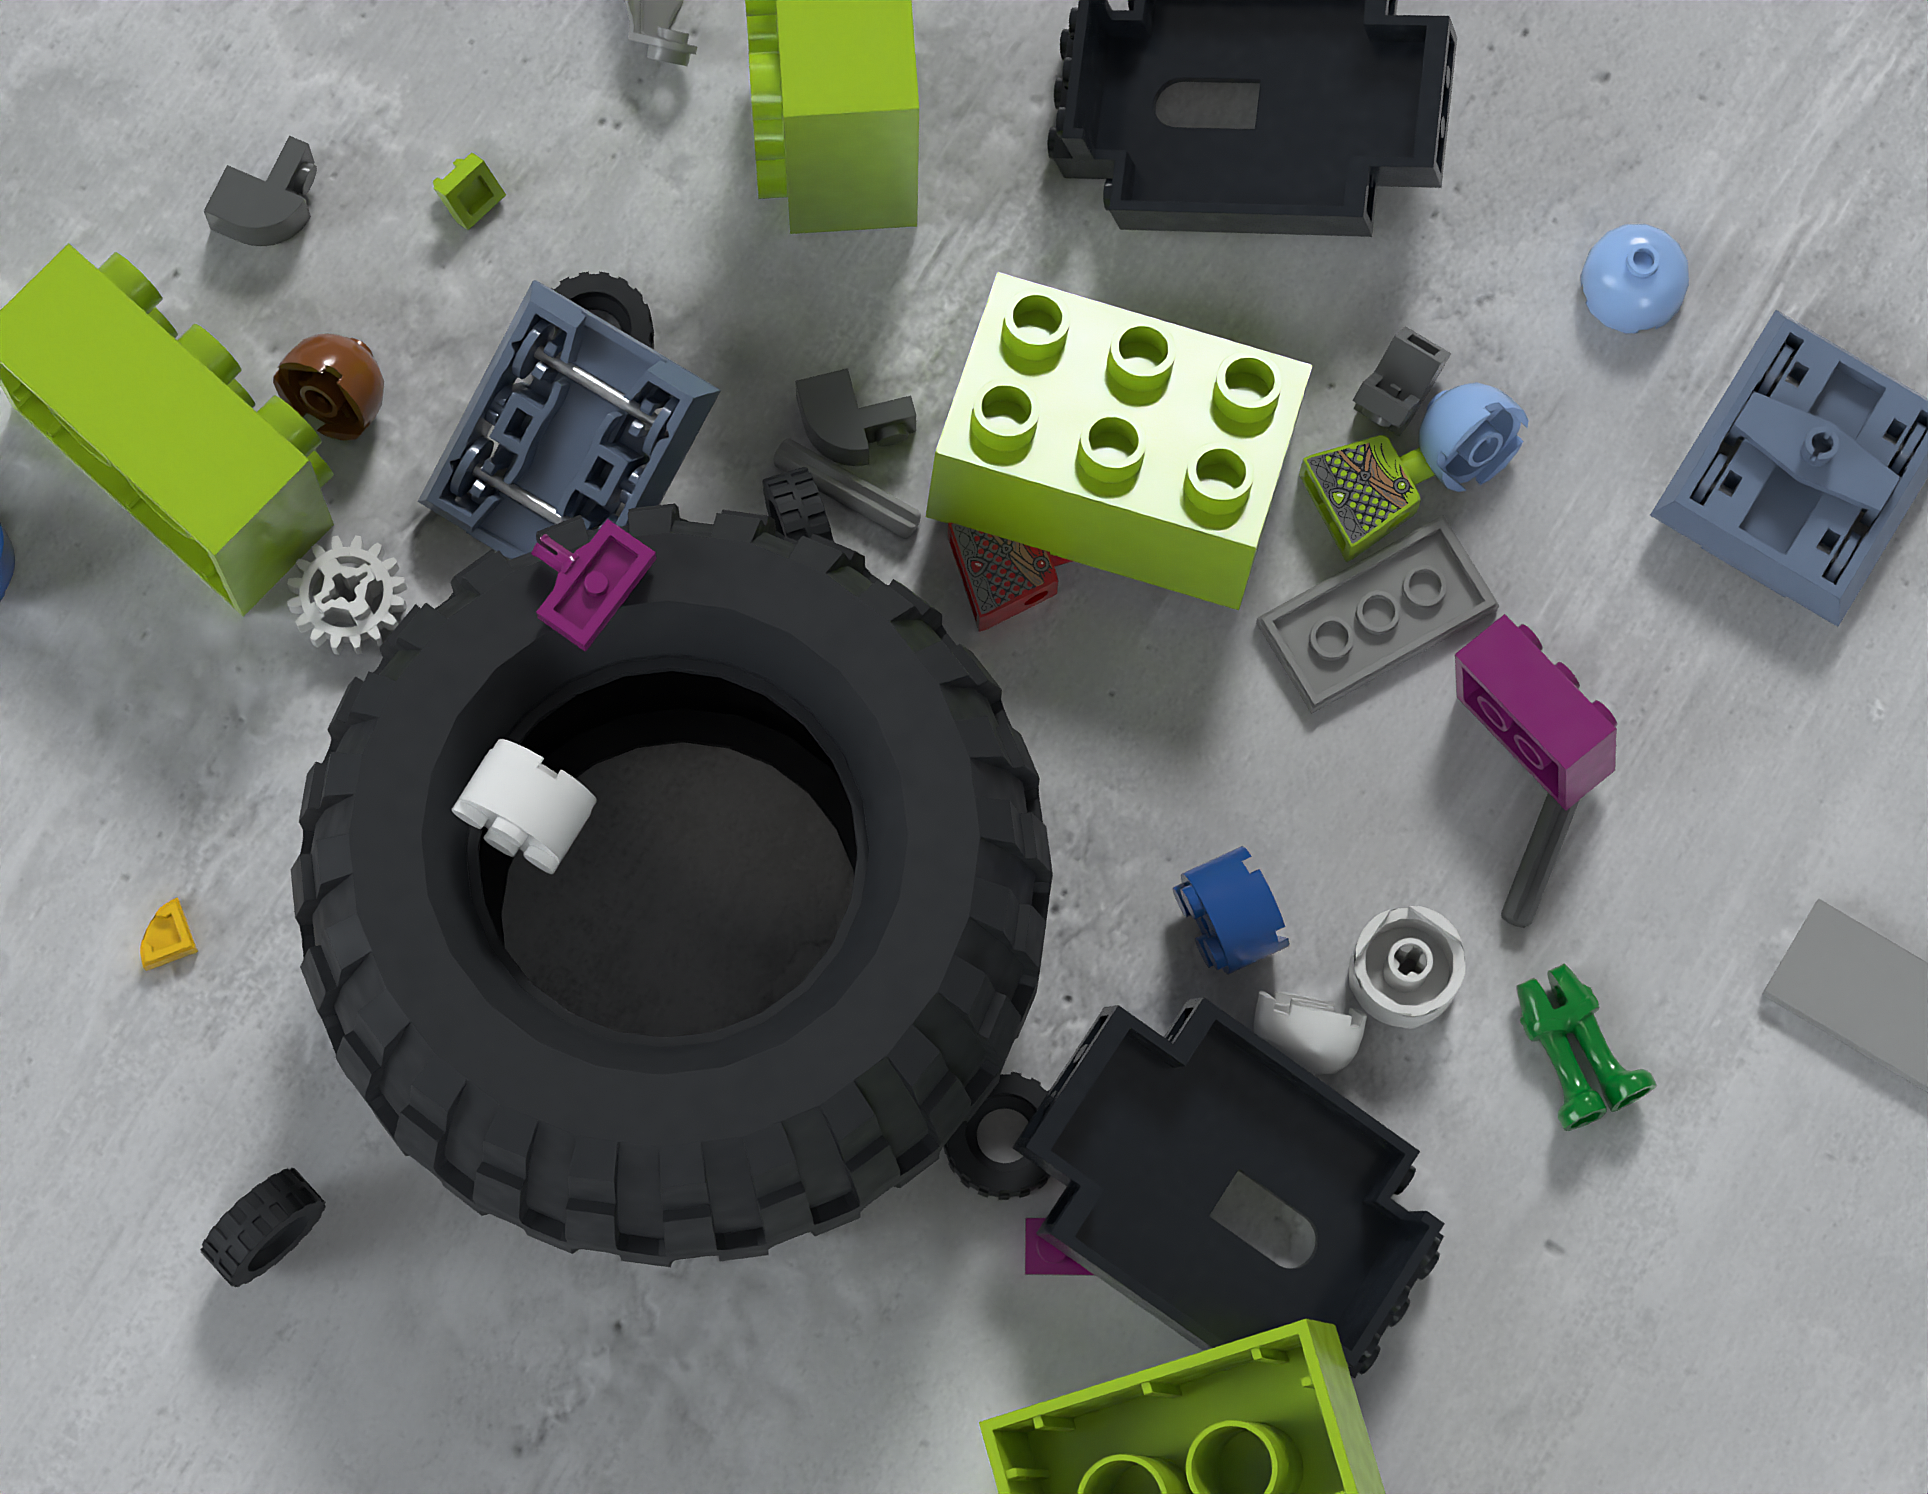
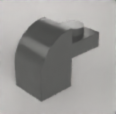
[204,135,317,246]
[1352,326,1451,436]
[795,368,916,466]

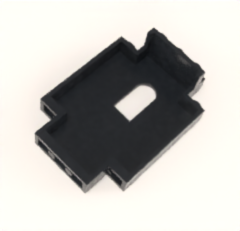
[1047,0,1457,237]
[1012,997,1445,1378]

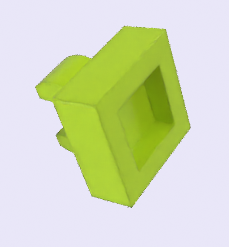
[433,153,506,230]

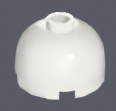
[1254,991,1367,1076]

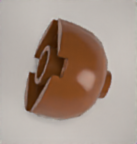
[273,333,384,441]

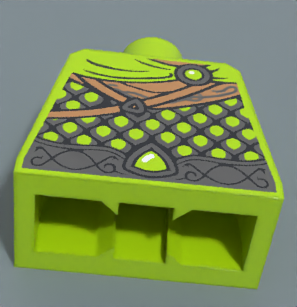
[1299,435,1435,562]

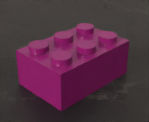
[1455,614,1617,811]

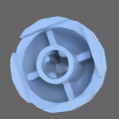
[1580,224,1689,334]
[1418,382,1529,492]

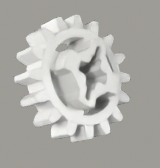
[287,535,407,655]

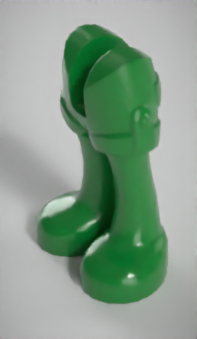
[1516,963,1657,1131]

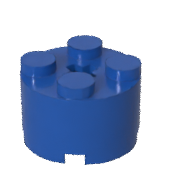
[1172,846,1290,975]

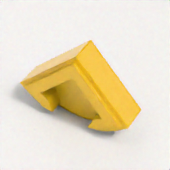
[140,897,198,971]

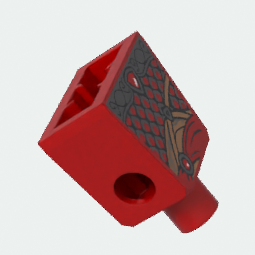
[947,522,1073,632]

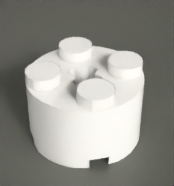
[452,739,597,874]
[1349,906,1466,1029]

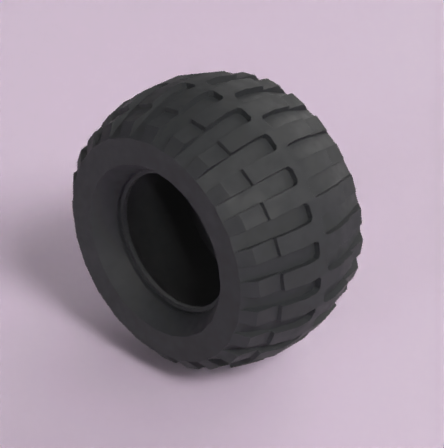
[290,503,1053,1267]

